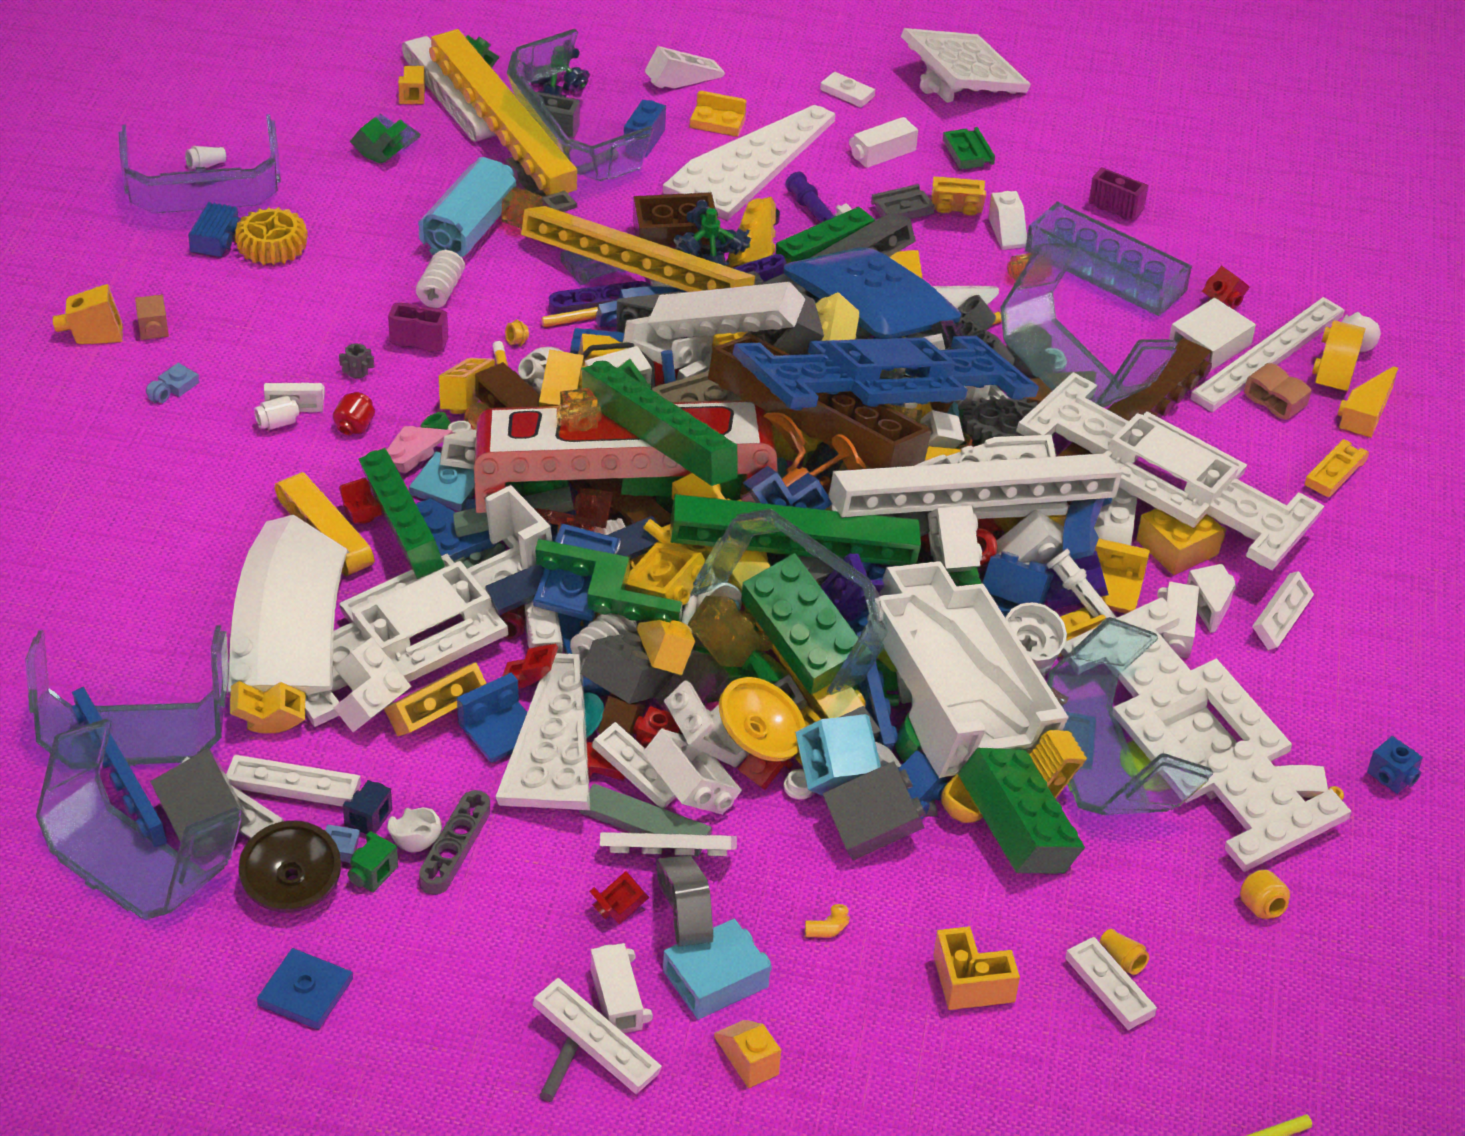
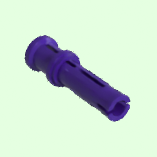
[785,171,835,223]

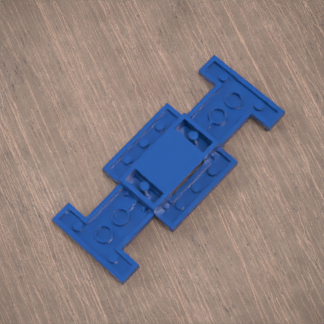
[732,336,1039,410]

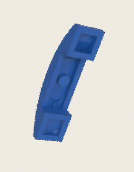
[1063,498,1113,560]

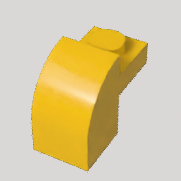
[230,681,306,733]

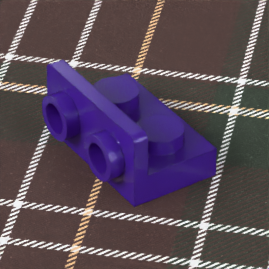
[1044,551,1109,610]
[820,554,885,621]

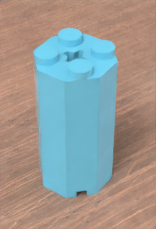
[418,157,516,257]

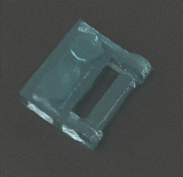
[561,251,626,285]

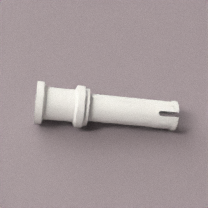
[1046,548,1117,622]

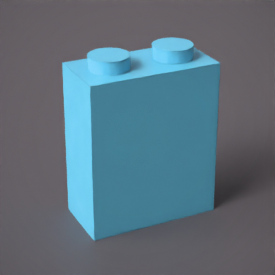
[663,918,772,1020]

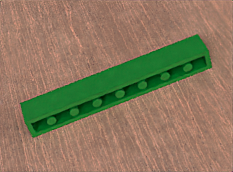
[581,360,738,486]
[670,494,921,566]

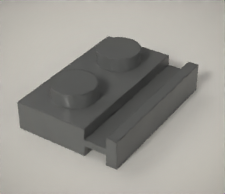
[871,184,935,219]

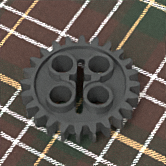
[962,395,1055,444]

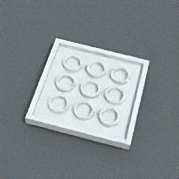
[901,28,1031,94]

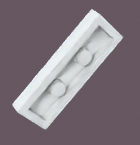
[1252,571,1314,650]
[592,722,676,809]
[1065,937,1157,1030]

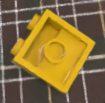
[625,542,710,605]

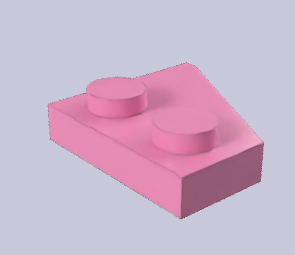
[387,426,453,473]

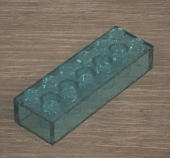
[1025,201,1192,316]

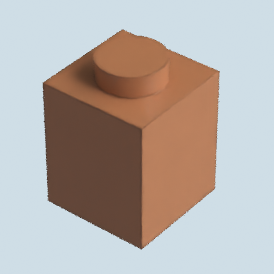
[135,294,169,340]

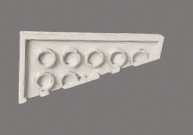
[496,653,590,810]

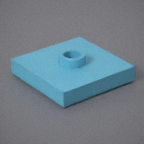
[409,451,475,511]

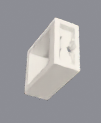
[642,729,742,815]

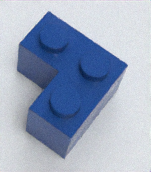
[743,466,833,510]

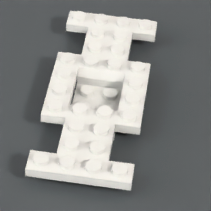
[1016,372,1324,570]
[305,534,522,727]
[1060,597,1351,872]

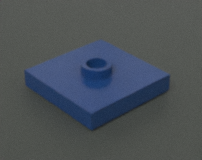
[257,948,353,1030]

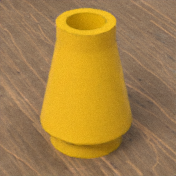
[1100,928,1149,975]

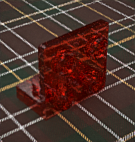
[533,488,613,532]

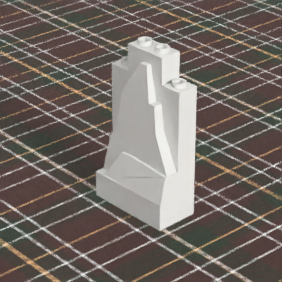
[867,561,1068,778]

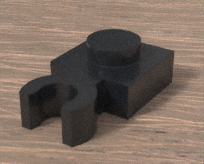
[931,320,964,350]

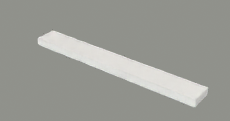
[1190,297,1345,412]

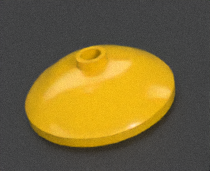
[719,677,806,761]

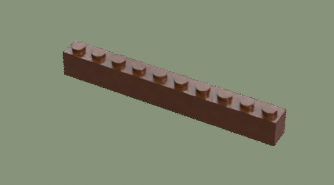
[1057,338,1212,505]
[475,362,671,527]

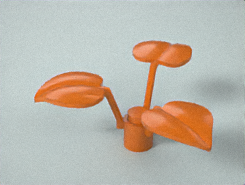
[764,412,867,496]

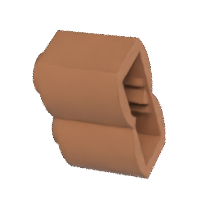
[1244,363,1312,420]

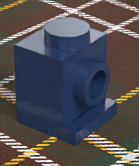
[343,780,393,834]

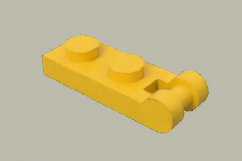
[1304,439,1369,497]

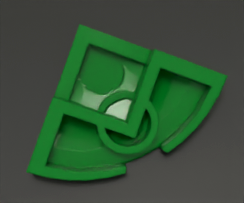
[730,641,789,684]

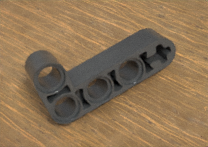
[954,295,1015,365]
[656,855,713,946]

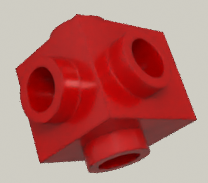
[1202,265,1250,309]
[633,706,683,749]

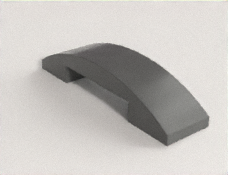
[506,157,577,212]

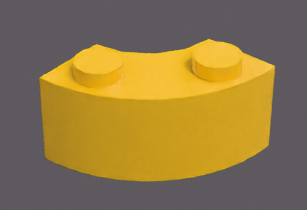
[1312,320,1366,391]

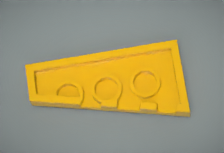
[725,197,776,268]

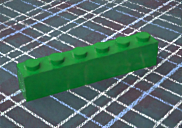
[358,448,445,579]

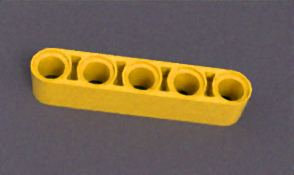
[274,472,375,576]

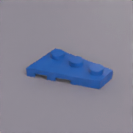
[416,498,498,561]

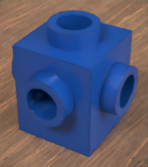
[1367,736,1423,794]

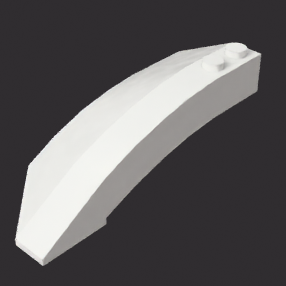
[228,515,350,696]

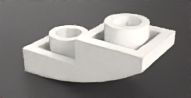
[1276,765,1328,798]

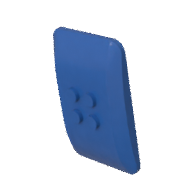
[783,247,962,339]

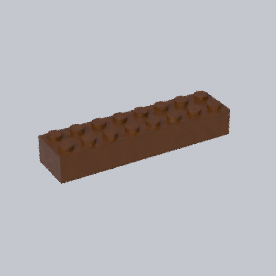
[708,334,932,469]

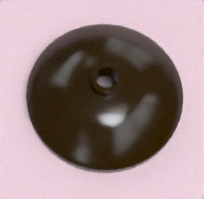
[239,820,341,912]

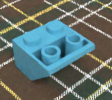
[795,714,881,796]

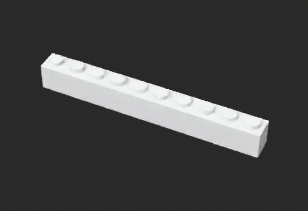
[829,453,1122,517]

